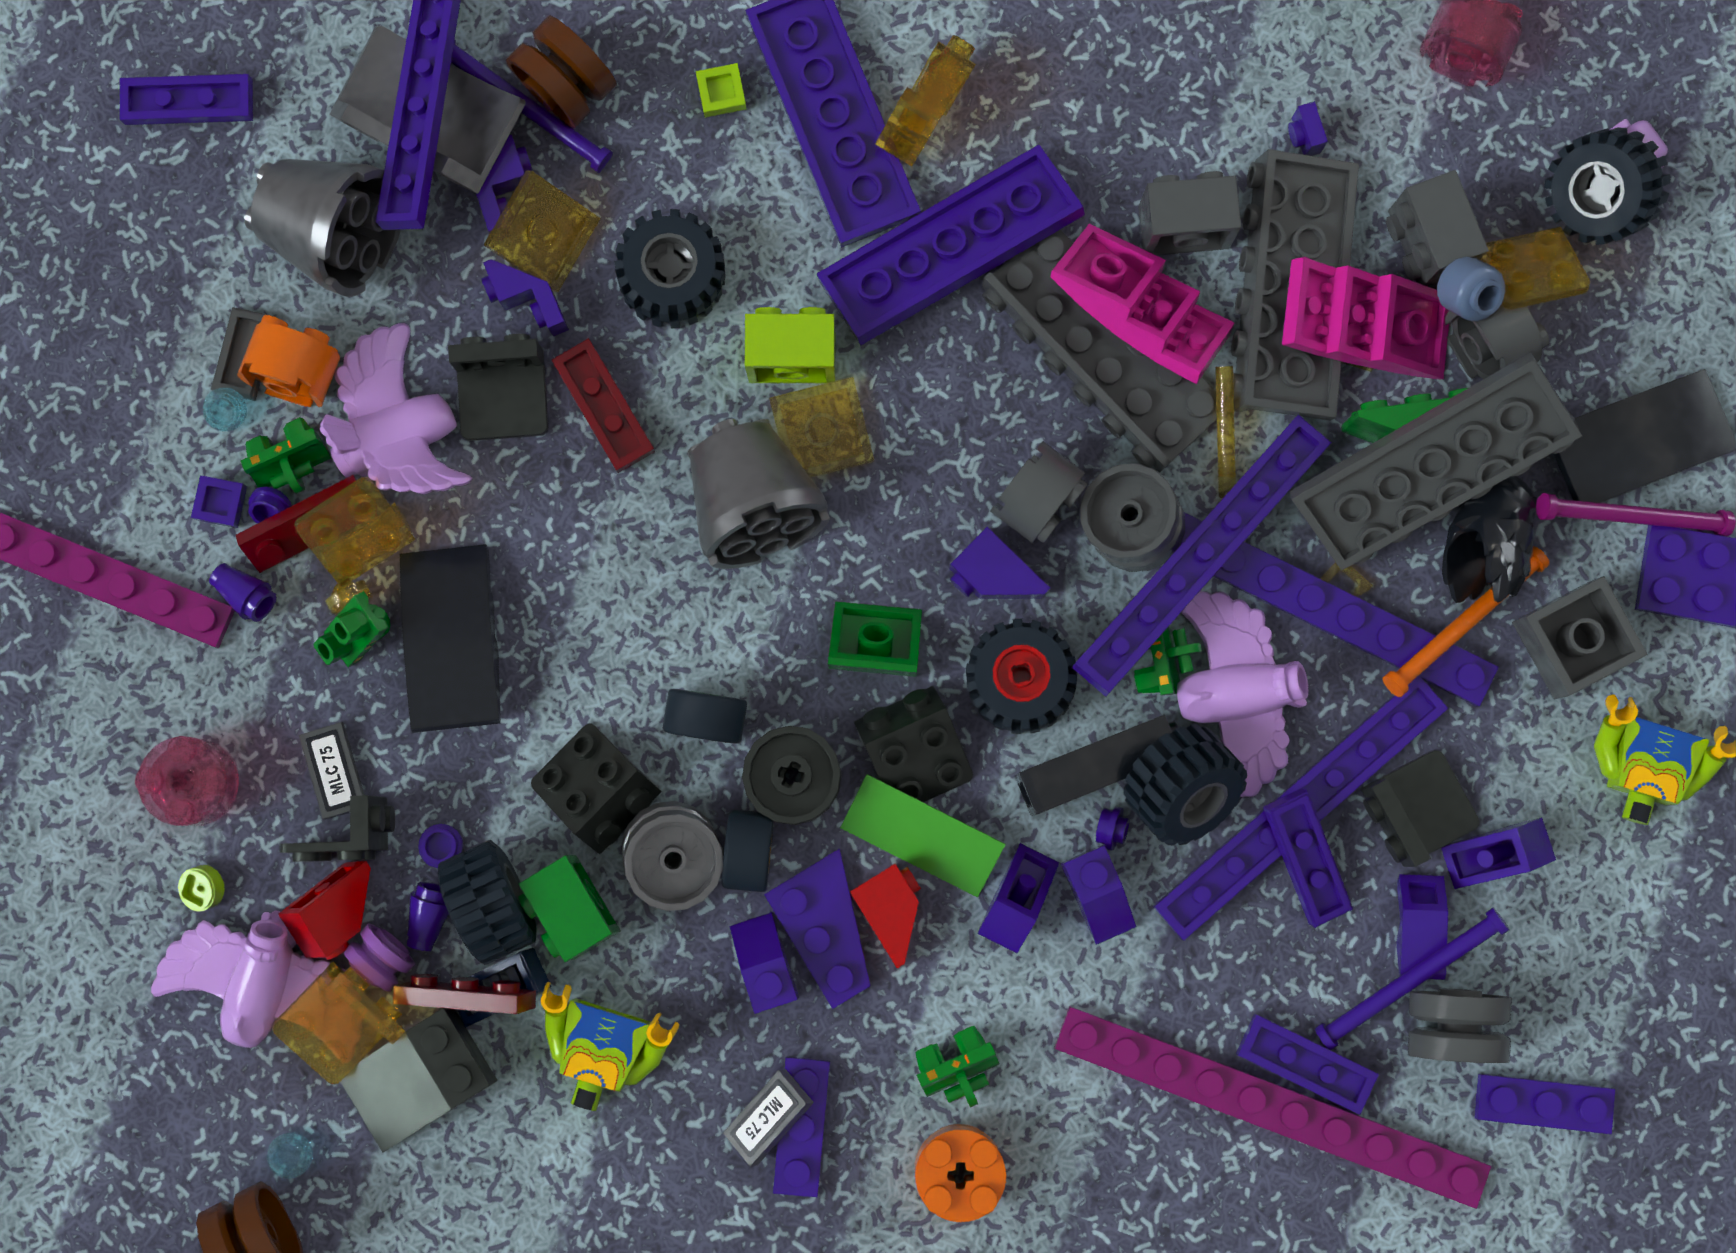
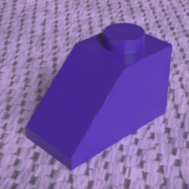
[949,527,1050,599]
[1441,817,1556,889]
[977,843,1060,953]
[1060,845,1136,945]
[730,912,799,1014]

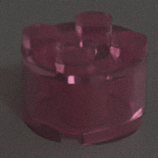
[1420,0,1523,87]
[135,736,239,826]

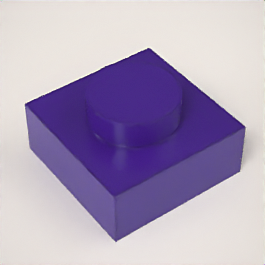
[1288,101,1328,156]
[191,475,247,528]

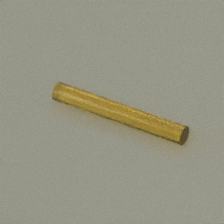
[1215,366,1236,498]

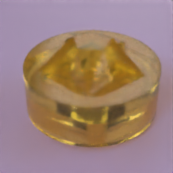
[325,580,372,616]

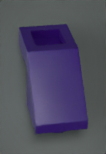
[476,135,533,241]
[481,259,569,336]
[1396,874,1448,980]

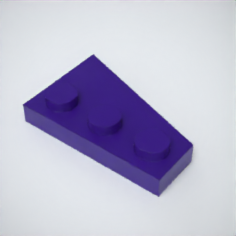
[764,848,871,1009]

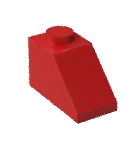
[278,861,371,960]
[850,864,921,968]

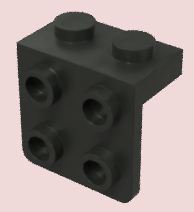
[448,334,548,441]
[853,686,973,802]
[531,723,662,854]
[1361,750,1480,867]
[280,795,395,862]

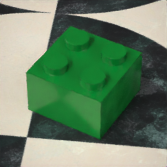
[518,855,621,962]

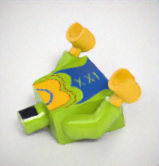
[1594,694,1736,825]
[540,982,680,1111]

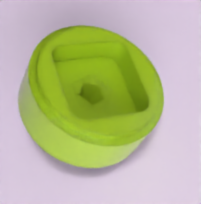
[178,865,225,912]

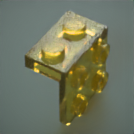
[1480,227,1590,309]
[294,477,416,588]
[272,961,406,1084]

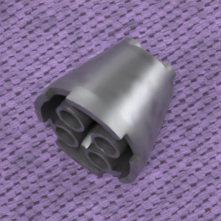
[245,159,401,297]
[688,419,830,569]

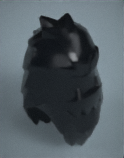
[1442,476,1538,603]

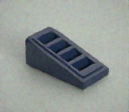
[457,948,551,1028]

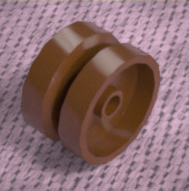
[505,15,617,128]
[196,1181,303,1253]

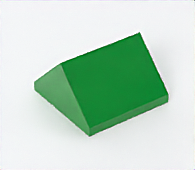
[828,602,922,677]

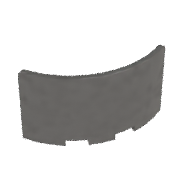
[329,26,525,194]

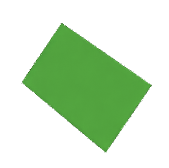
[840,774,1006,898]

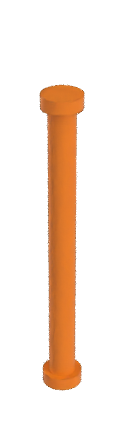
[1383,546,1550,697]

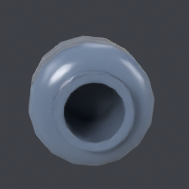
[1437,257,1505,321]

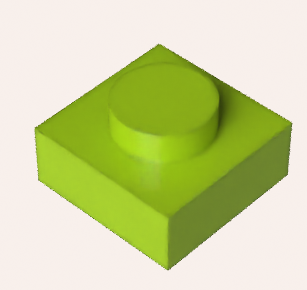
[695,63,747,118]

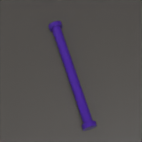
[451,40,613,173]
[1315,907,1510,1050]

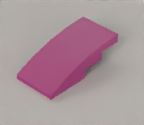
[1050,224,1235,384]
[1282,257,1449,380]

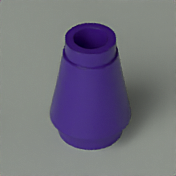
[209,563,277,622]
[406,882,449,951]

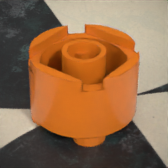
[237,315,340,407]
[914,1124,1006,1222]

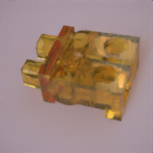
[875,35,976,166]

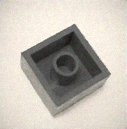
[1386,170,1489,286]
[1138,171,1241,255]
[1512,576,1648,699]

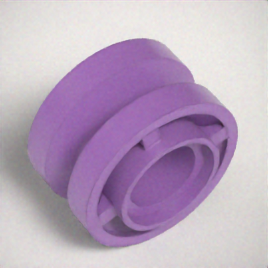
[343,923,415,992]

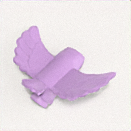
[320,323,472,494]
[1177,591,1308,799]
[151,911,365,1063]

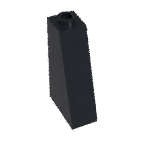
[1014,714,1178,816]

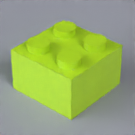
[745,307,836,383]

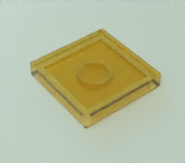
[484,170,601,292]
[769,377,874,478]

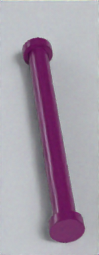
[1536,493,1736,536]

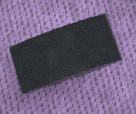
[1553,369,1736,503]
[400,544,501,733]

